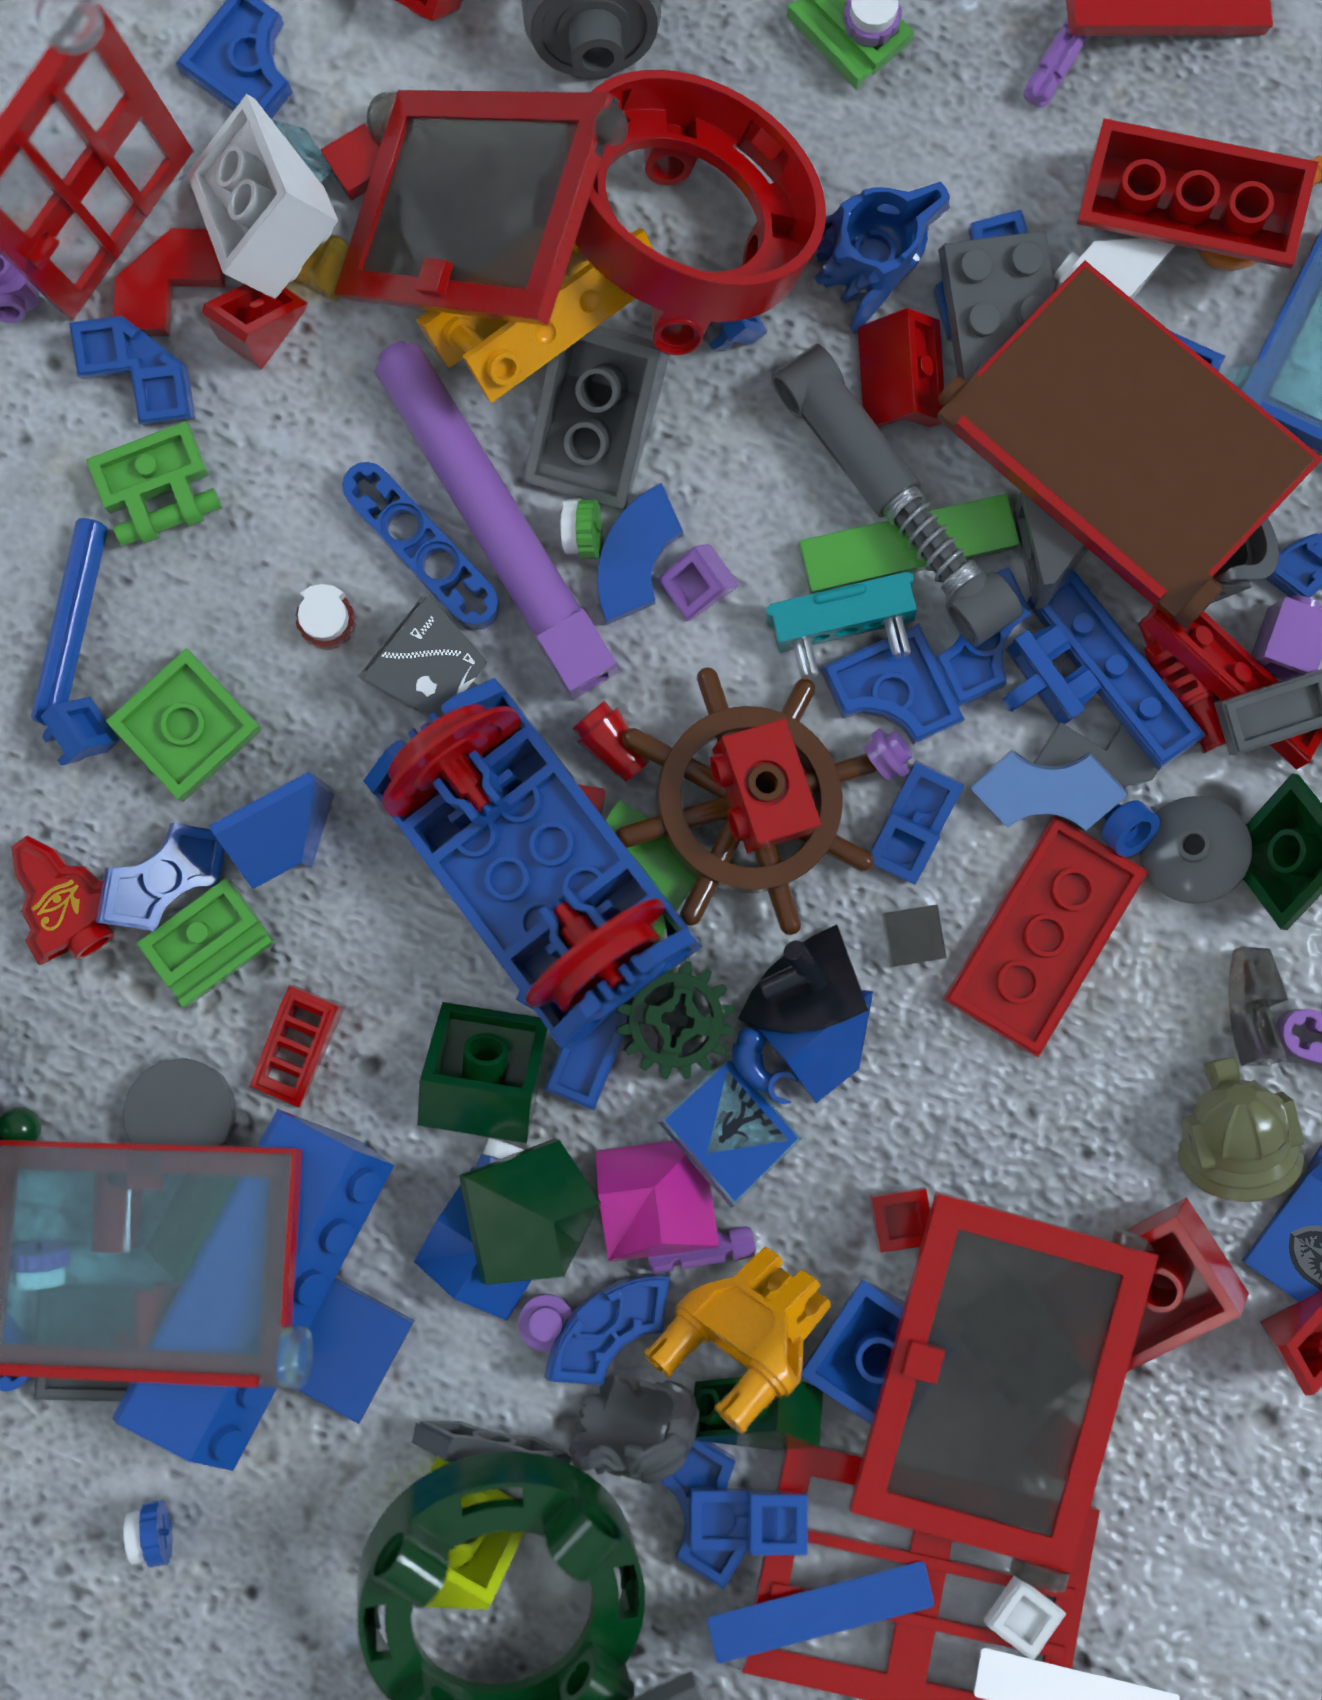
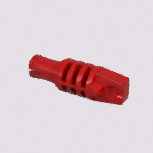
[1138,616,1226,754]

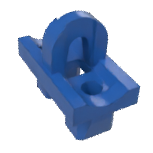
[1002,624,1101,724]

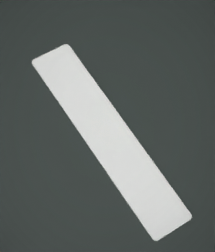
[974,1648,1180,1700]

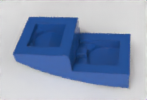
[870,760,964,885]
[689,1488,808,1555]

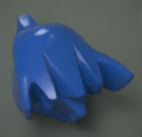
[815,181,950,334]

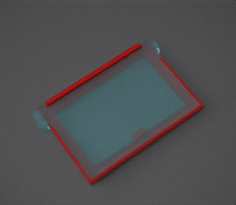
[0,1140,313,1388]

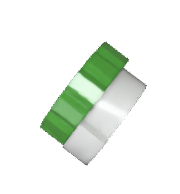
[561,499,603,560]

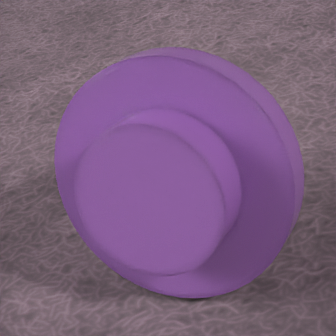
[864,728,913,780]
[518,1294,573,1352]

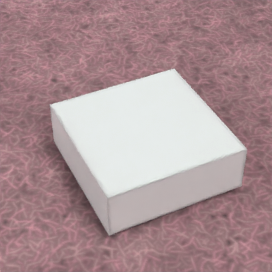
[983,1573,1066,1661]

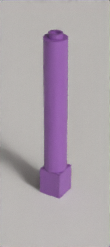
[374,341,618,701]

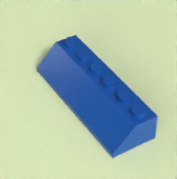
[112,1109,395,1471]

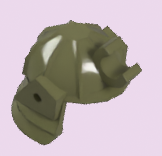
[1178,1057,1304,1202]

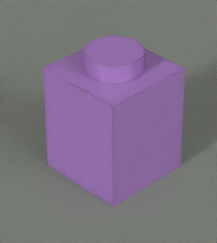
[1251,595,1322,680]

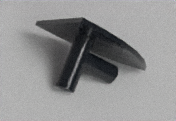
[738,924,869,1034]

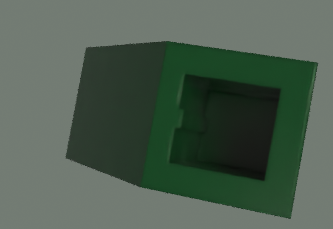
[694,1377,823,1450]

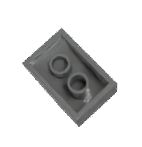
[523,326,669,510]

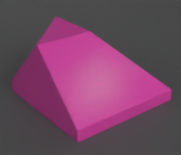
[595,1139,719,1262]

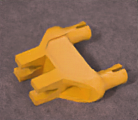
[643,1246,832,1434]

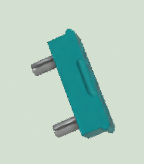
[766,572,917,679]

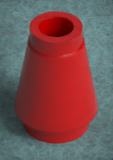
[572,700,650,782]

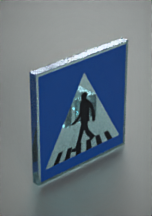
[658,1056,802,1208]

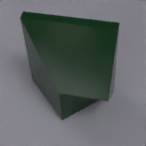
[1243,773,1322,930]
[459,1139,600,1285]

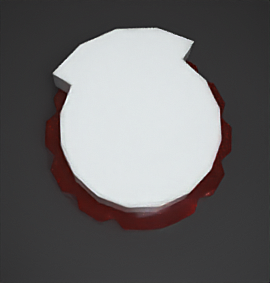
[296,584,356,650]

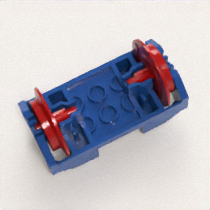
[363,678,703,1049]

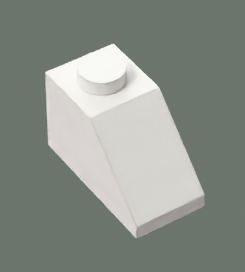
[1053,238,1176,300]

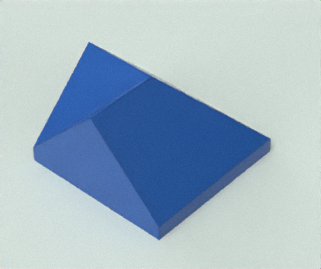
[209,771,334,889]
[414,1166,532,1320]
[801,1279,958,1426]

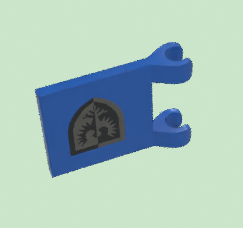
[1242,1145,1322,1302]

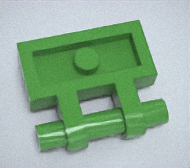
[86,421,223,546]

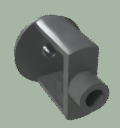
[521,0,661,79]

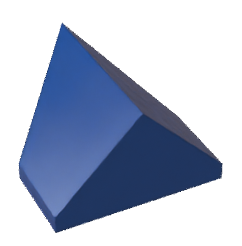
[757,990,873,1103]

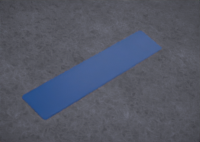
[707,1561,934,1664]

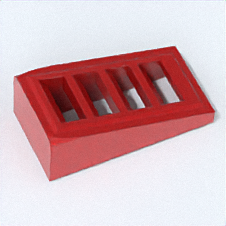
[250,985,345,1108]

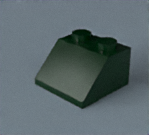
[417,1002,548,1143]

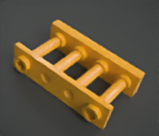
[415,227,653,403]

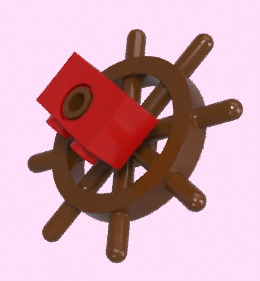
[615,667,877,935]

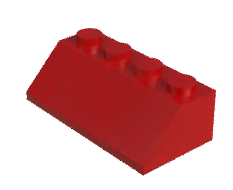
[1077,118,1319,269]

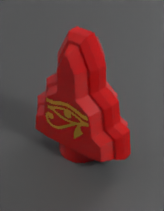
[11,836,114,965]

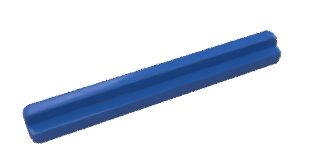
[31,518,108,726]

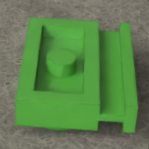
[786,0,914,90]
[136,878,276,1007]

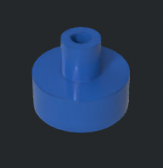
[1102,800,1160,857]

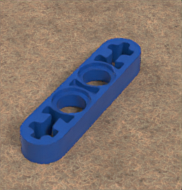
[342,462,500,630]

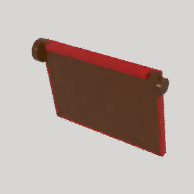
[937,260,1322,630]

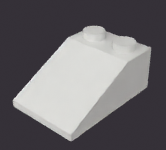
[187,94,338,299]

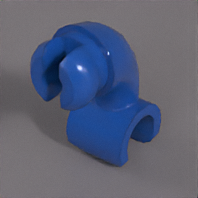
[732,1027,799,1105]

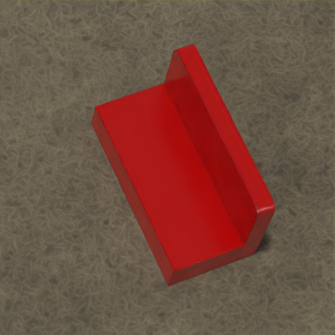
[858,308,944,428]

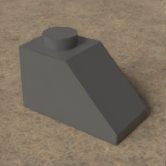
[1014,492,1088,609]

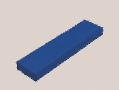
[1027,570,1206,770]

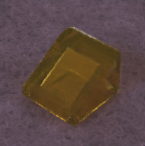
[293,235,349,301]

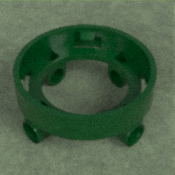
[357,1451,645,1700]

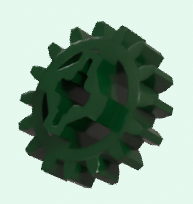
[615,961,735,1079]

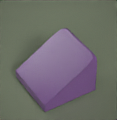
[657,544,739,621]

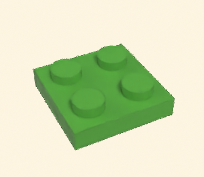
[106,648,263,802]

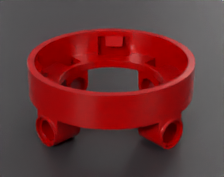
[536,70,826,355]

